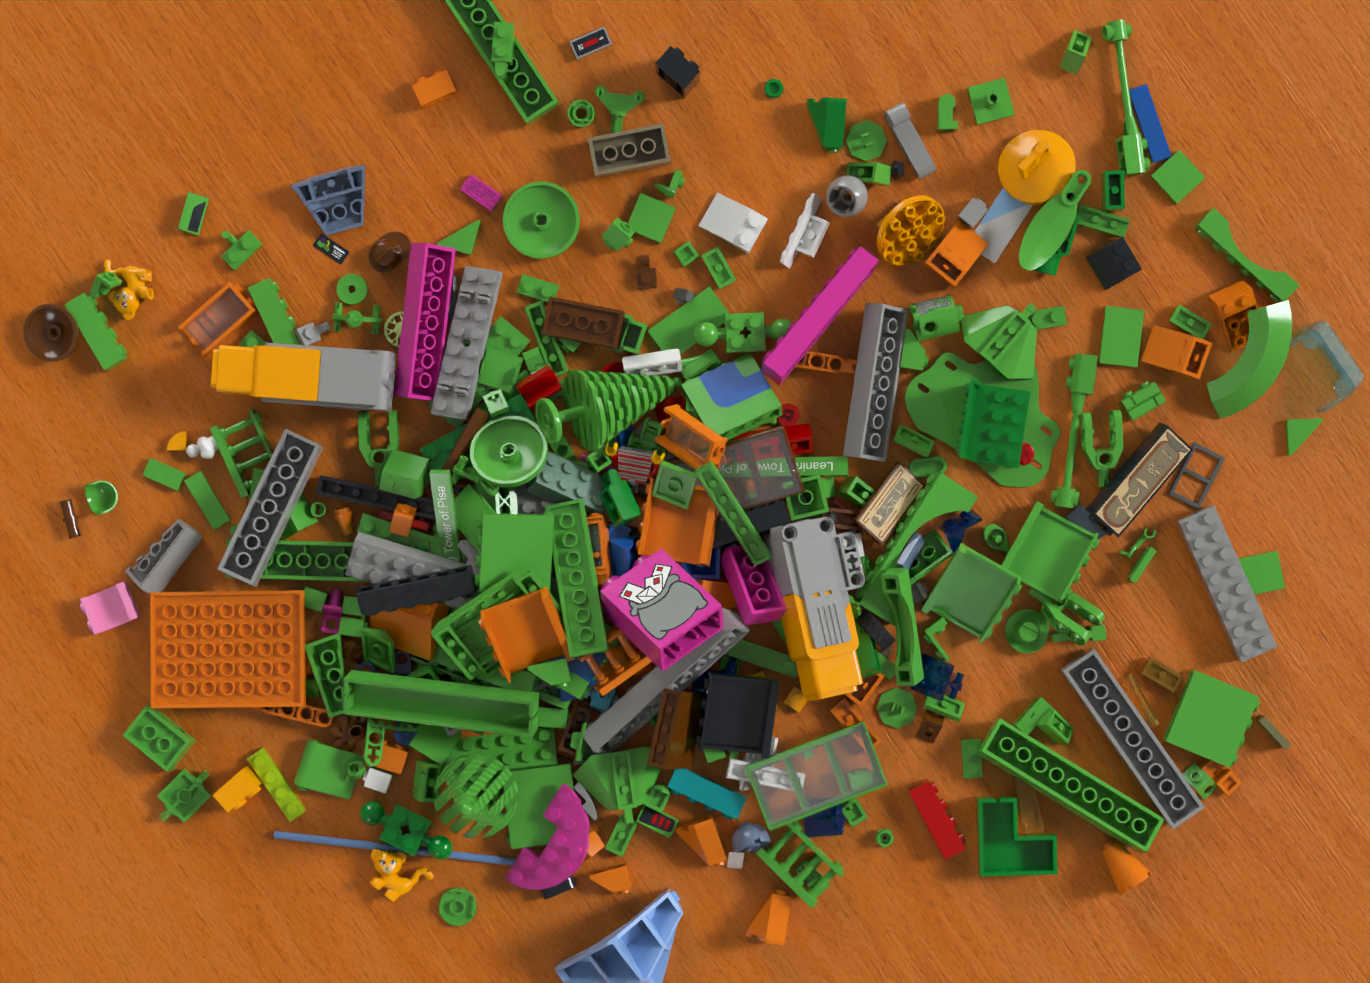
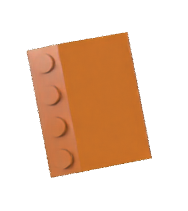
[370,602,449,661]

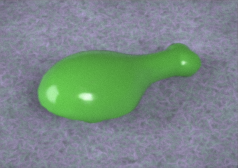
[983,524,1010,556]

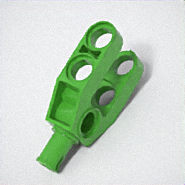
[358,410,400,487]
[1080,410,1124,487]
[1028,588,1105,646]

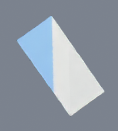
[975,188,1033,263]

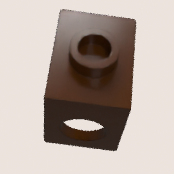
[340,634,364,665]
[916,710,944,743]

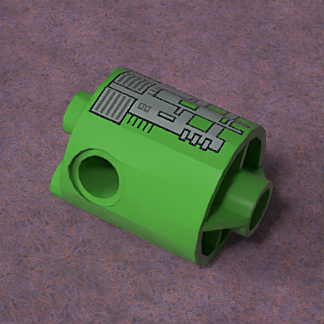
[909,295,964,341]

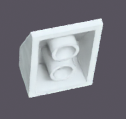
[699,192,768,254]

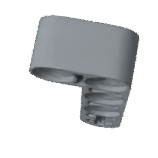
[884,102,936,180]

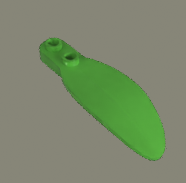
[1019,170,1091,271]

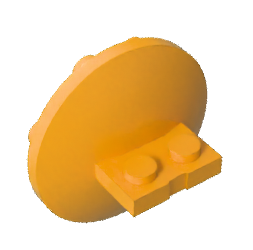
[998,130,1076,205]
[876,195,945,266]

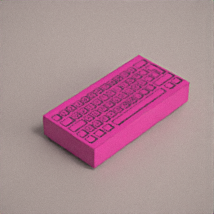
[460,174,503,212]

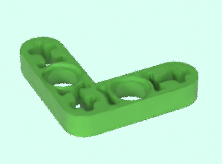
[363,717,424,767]

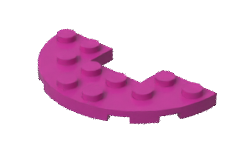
[505,783,590,890]

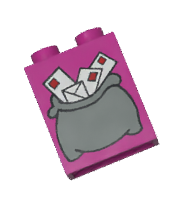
[600,548,724,672]

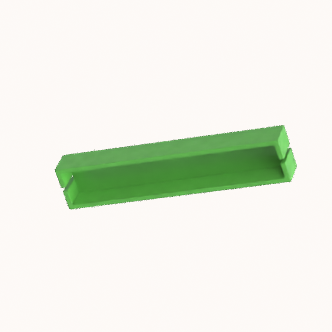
[344,670,539,738]

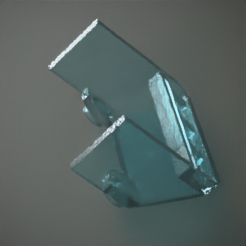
[1289,321,1364,413]

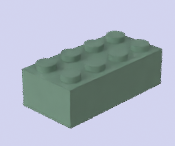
[525,451,605,517]

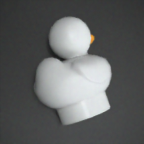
[186,436,219,459]

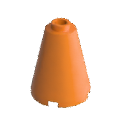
[1102,840,1152,896]

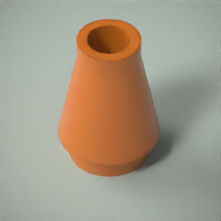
[334,506,354,535]

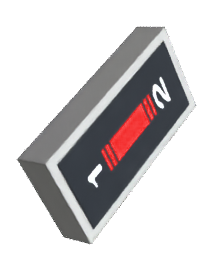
[570,26,612,60]

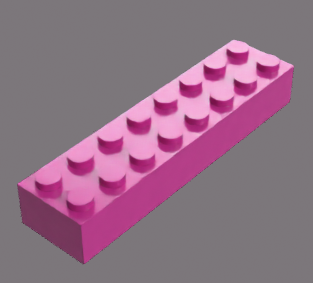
[394,243,456,401]
[762,246,879,386]

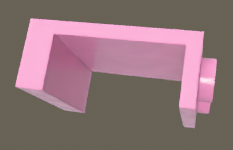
[80,581,141,635]

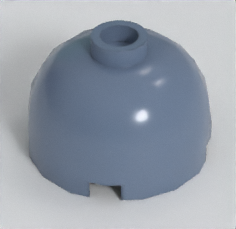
[731,821,771,856]

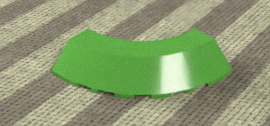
[1206,300,1293,419]

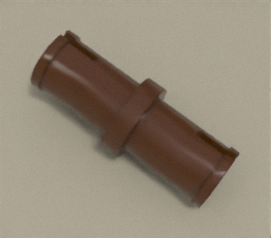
[59,499,82,539]

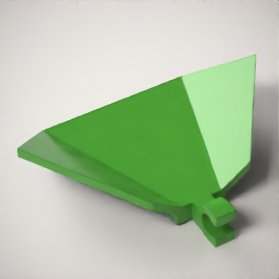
[960,303,1037,379]
[572,746,662,824]

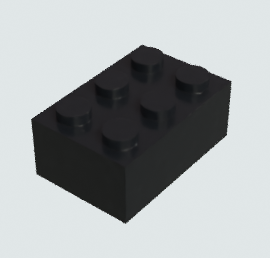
[655,46,700,98]

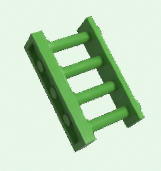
[210,409,274,498]
[756,821,845,908]

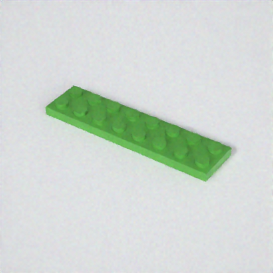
[545,498,610,659]

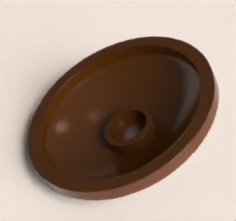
[24,304,79,362]

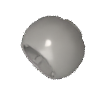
[826,175,868,218]

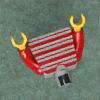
[605,443,665,493]

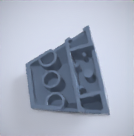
[291,165,365,235]

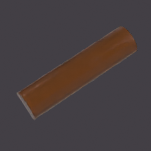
[441,408,490,478]

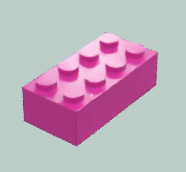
[720,545,787,626]

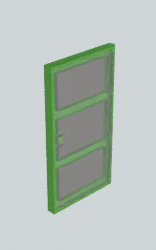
[745,721,888,831]

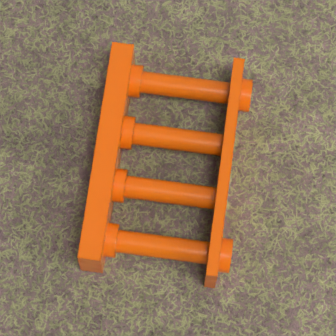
[577,625,652,696]

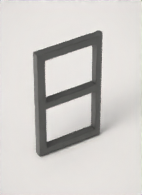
[1168,442,1225,509]

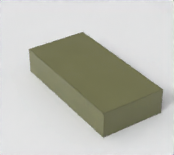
[1256,715,1291,750]

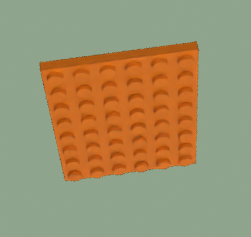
[150,590,306,708]

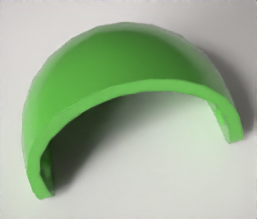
[84,480,118,515]

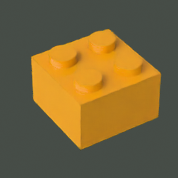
[213,766,263,812]

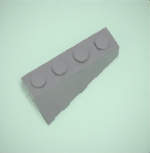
[125,519,203,594]

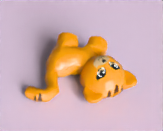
[103,259,154,321]
[370,849,434,902]

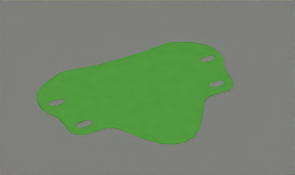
[905,352,1060,488]

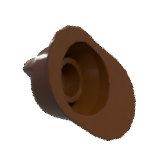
[369,231,411,272]

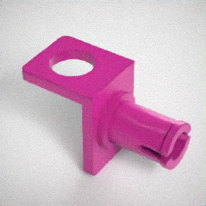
[321,589,344,634]

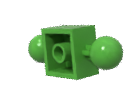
[694,312,792,353]

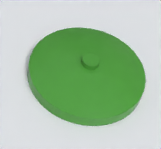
[503,181,580,259]
[470,416,548,487]

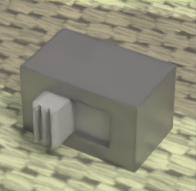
[673,287,694,304]

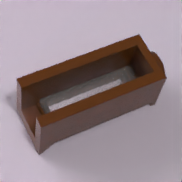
[819,507,863,531]

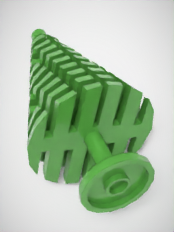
[535,369,683,452]
[433,754,518,839]

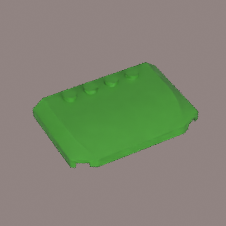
[431,567,563,680]

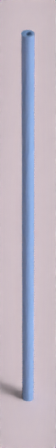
[274,831,517,866]

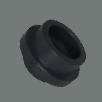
[890,160,904,180]

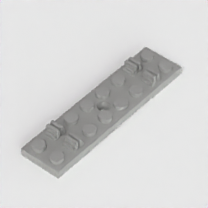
[430,266,503,421]

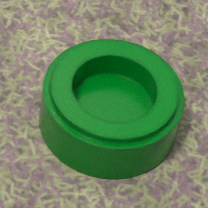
[764,79,784,99]

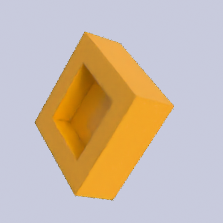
[783,686,807,713]

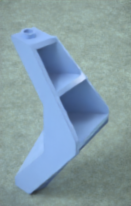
[555,888,683,983]

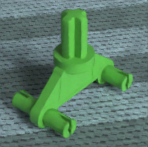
[595,86,645,133]
[332,302,382,334]
[451,456,499,497]

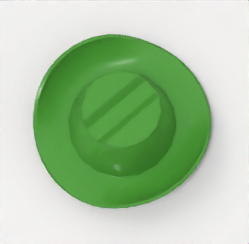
[1005,609,1049,653]

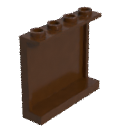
[647,688,706,769]

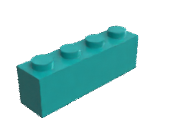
[667,768,747,820]

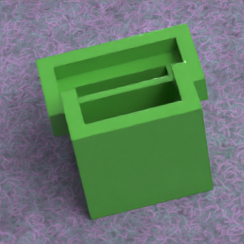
[604,314,648,355]

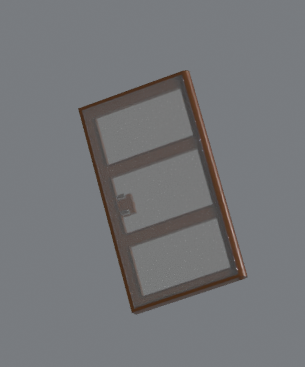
[666,425,805,518]

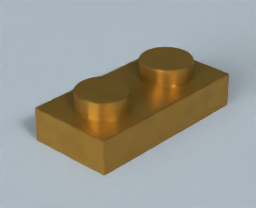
[1140,657,1184,693]

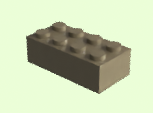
[588,123,671,179]

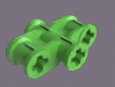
[627,417,668,460]

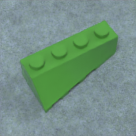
[305,633,346,718]

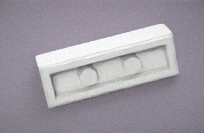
[622,349,682,376]

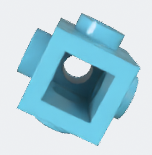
[590,687,620,712]

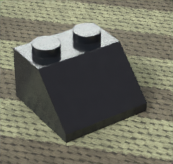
[1086,236,1142,290]

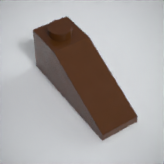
[557,699,593,762]

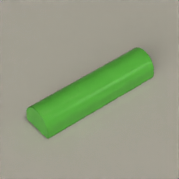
[524,300,569,377]

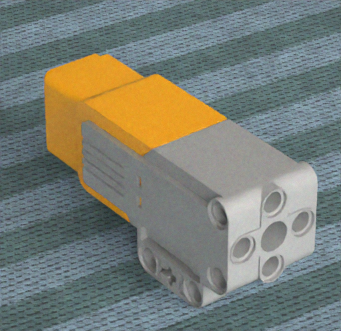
[211,343,396,412]
[763,517,865,702]

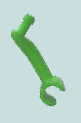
[1119,527,1156,558]

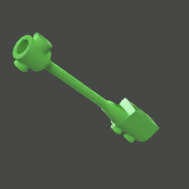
[1102,20,1150,177]
[1051,354,1098,508]

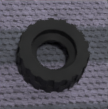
[856,610,896,651]

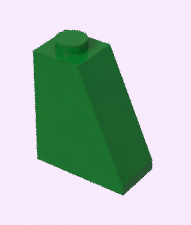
[806,97,847,153]

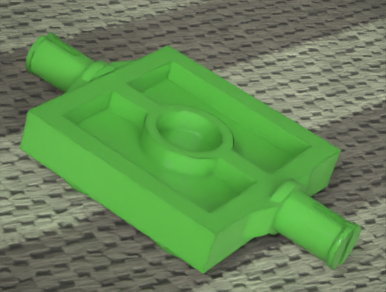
[157,768,212,823]

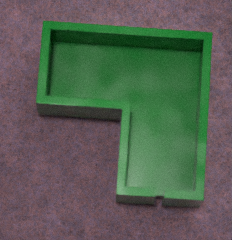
[976,795,1058,877]

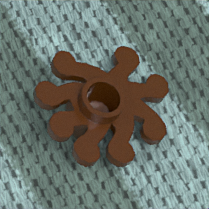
[330,713,377,752]

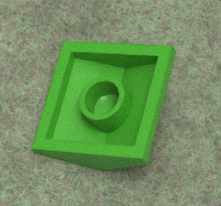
[361,628,396,673]

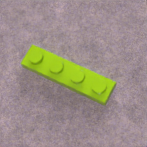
[247,747,307,822]

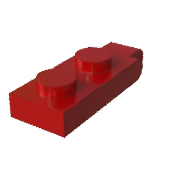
[379,511,431,531]

